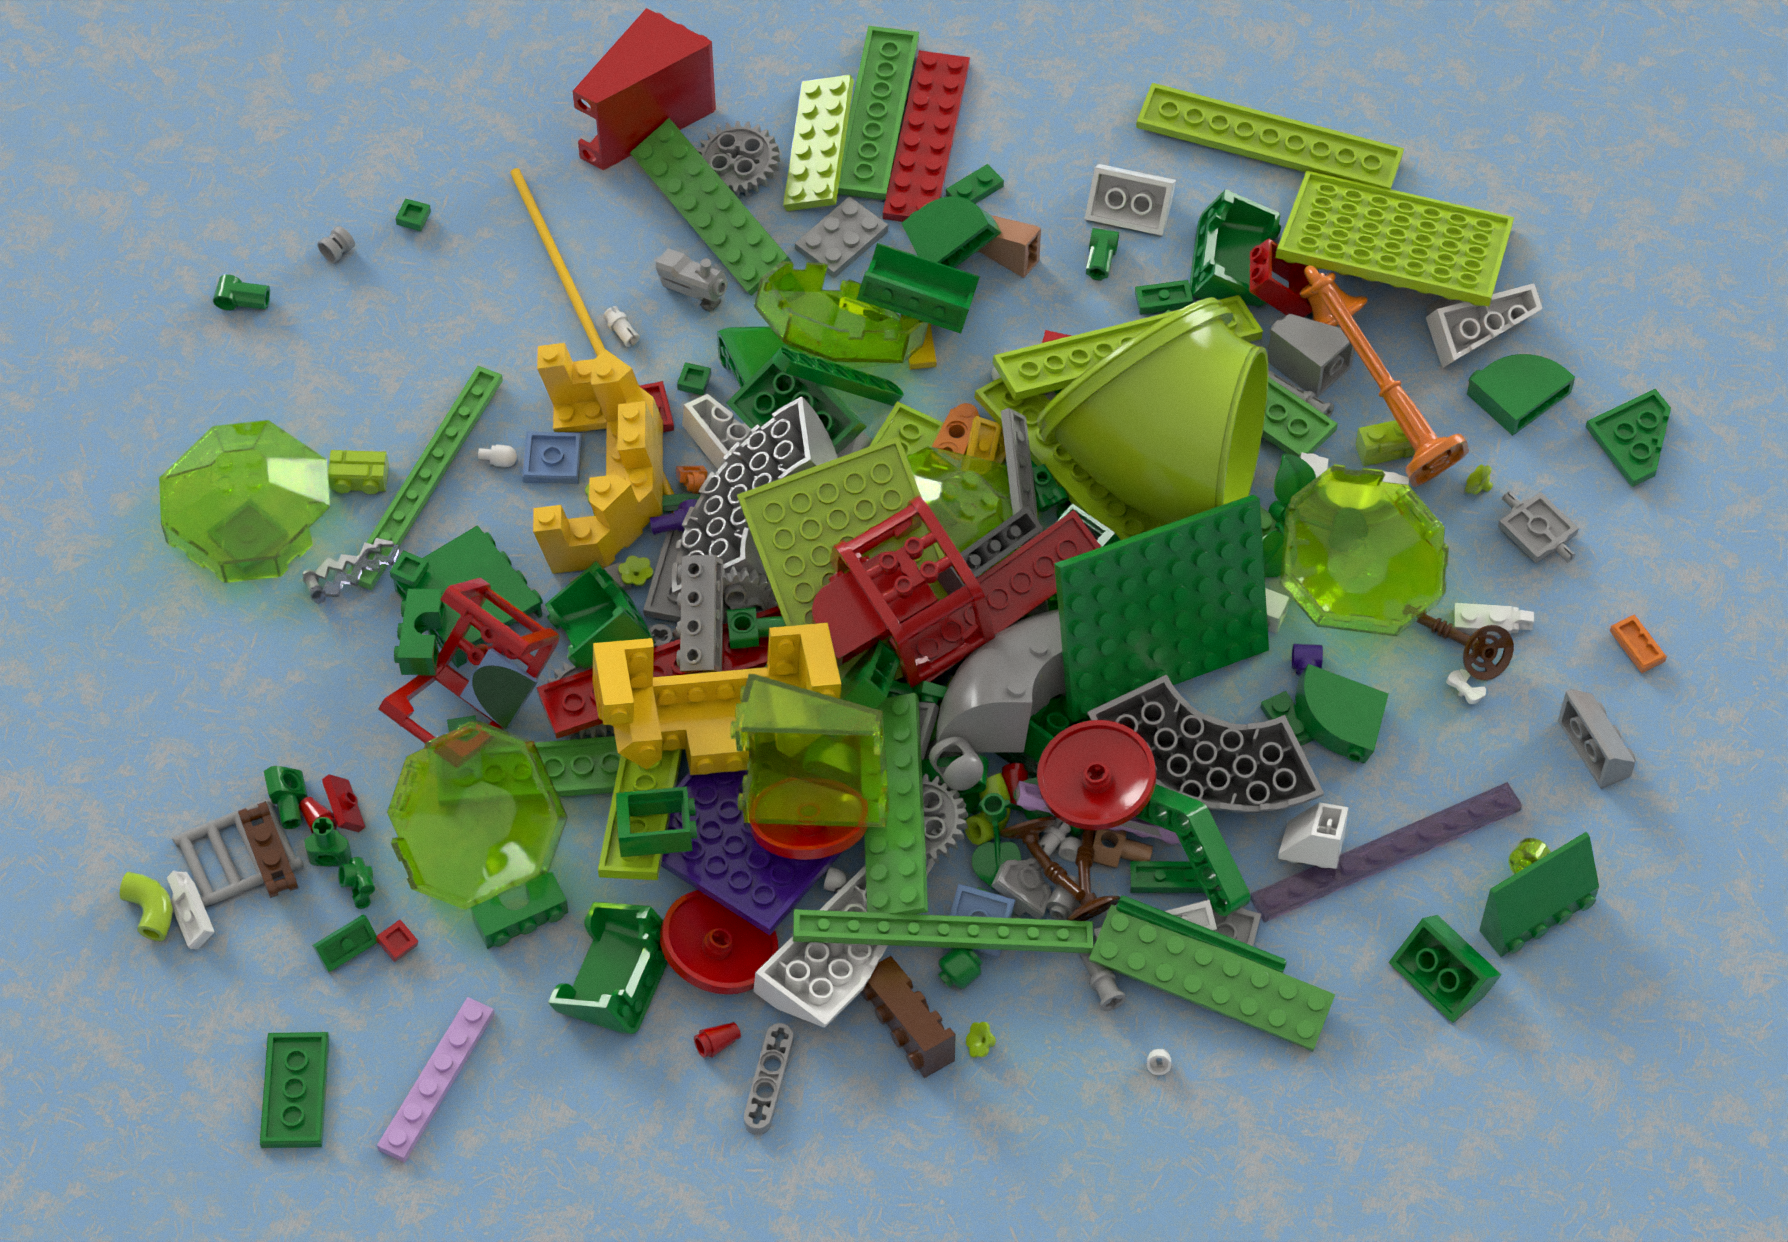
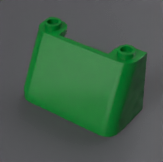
[1189,189,1281,307]
[717,326,792,388]
[545,561,656,669]
[548,902,668,1034]

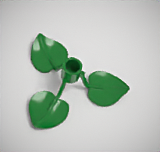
[1262,453,1368,578]
[959,777,1053,889]

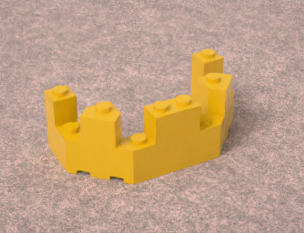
[533,343,663,574]
[593,623,841,775]

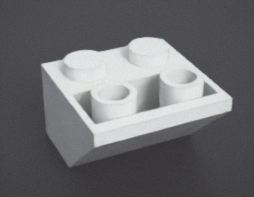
[1278,802,1348,869]

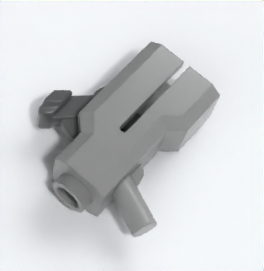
[656,248,728,311]

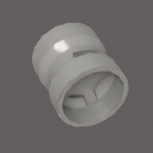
[317,226,355,263]

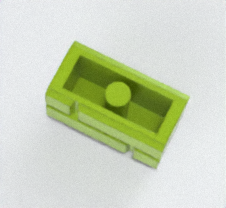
[1355,420,1415,466]
[327,450,389,494]

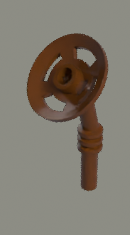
[1403,605,1514,680]
[999,816,1085,900]
[1067,829,1120,921]

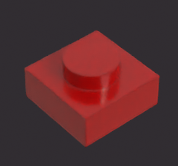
[376,919,419,962]

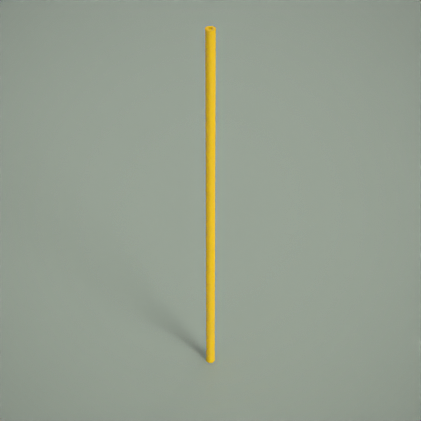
[510,168,674,513]

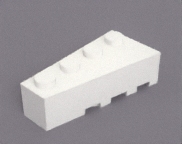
[1426,283,1543,368]
[682,394,752,469]

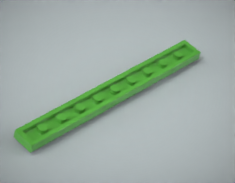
[346,366,503,591]
[793,909,1093,954]

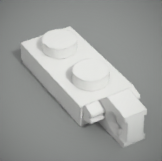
[1454,603,1534,636]
[167,871,215,949]

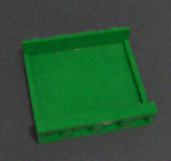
[857,243,980,334]
[393,525,543,668]

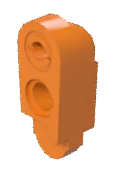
[931,403,980,475]

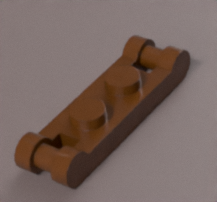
[238,801,298,898]

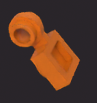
[676,465,708,494]

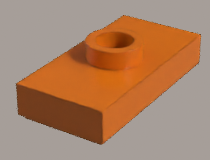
[1610,614,1667,673]

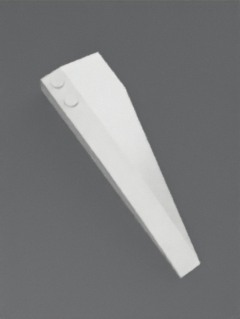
[753,801,966,1028]

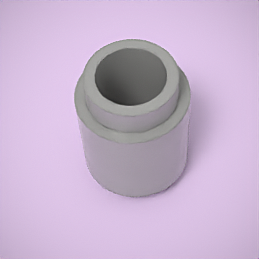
[1047,875,1080,920]

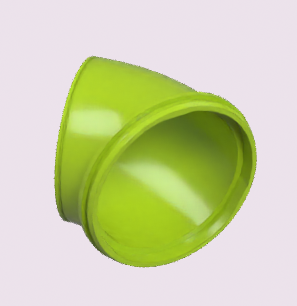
[1037,297,1268,525]

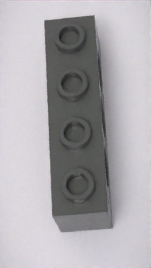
[938,506,1044,595]

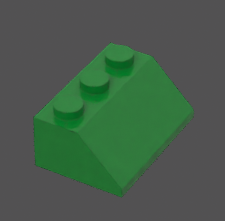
[1388,915,1502,1023]

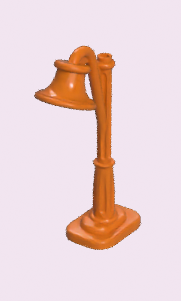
[1300,265,1469,487]

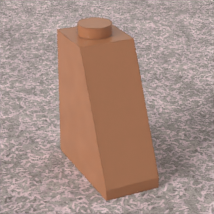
[978,215,1041,278]

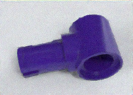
[649,499,698,535]
[1291,644,1323,677]

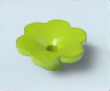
[1465,464,1493,495]
[618,555,654,587]
[966,1022,996,1058]

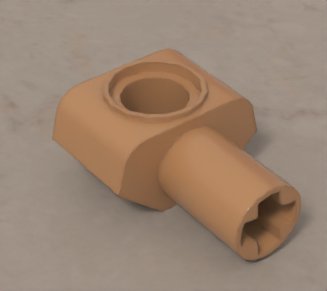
[1092,829,1153,869]

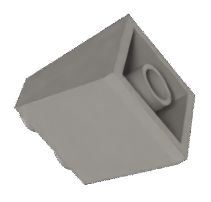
[1267,314,1355,398]

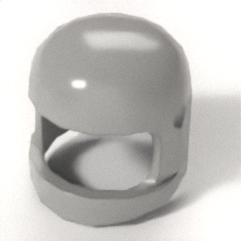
[929,737,983,791]

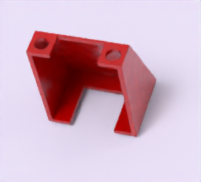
[572,8,716,170]

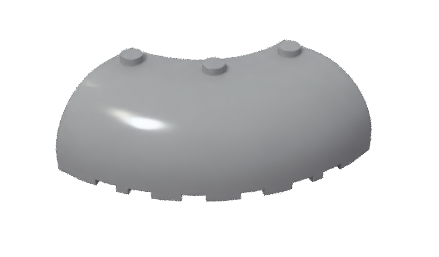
[672,396,838,597]
[936,609,1066,752]
[1087,675,1324,813]

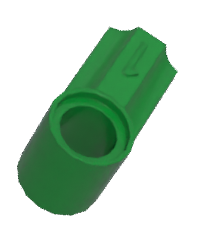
[1086,228,1119,281]
[213,274,271,311]

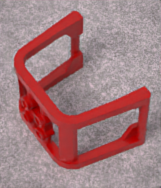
[830,495,995,688]
[378,578,560,767]

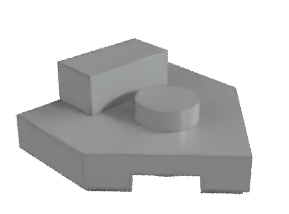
[991,857,1052,919]

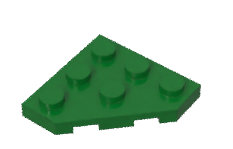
[1586,388,1671,487]

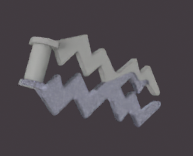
[302,538,400,604]

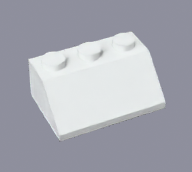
[1085,164,1176,236]

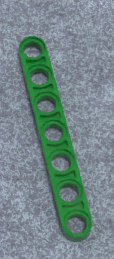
[771,347,904,406]

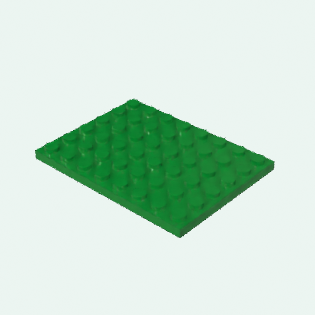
[1054,494,1269,722]

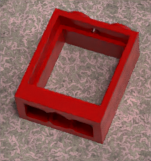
[1250,239,1312,317]

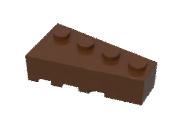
[860,956,956,1078]

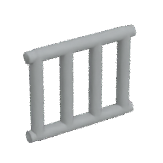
[172,798,304,907]

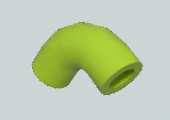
[965,773,1011,845]
[119,871,173,941]

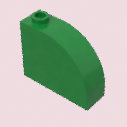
[901,196,1002,268]
[1467,354,1575,436]
[819,640,900,741]
[1295,664,1389,764]

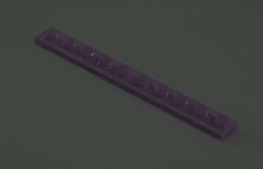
[1250,782,1522,923]

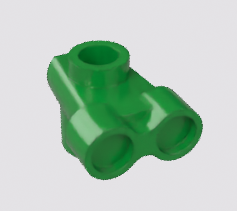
[1032,464,1069,512]
[338,857,375,909]

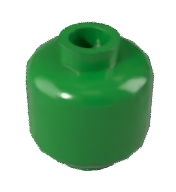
[938,948,983,989]

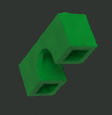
[394,589,445,675]
[471,872,568,949]

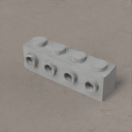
[676,555,723,674]

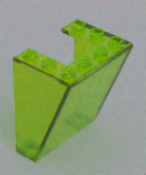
[730,674,890,828]

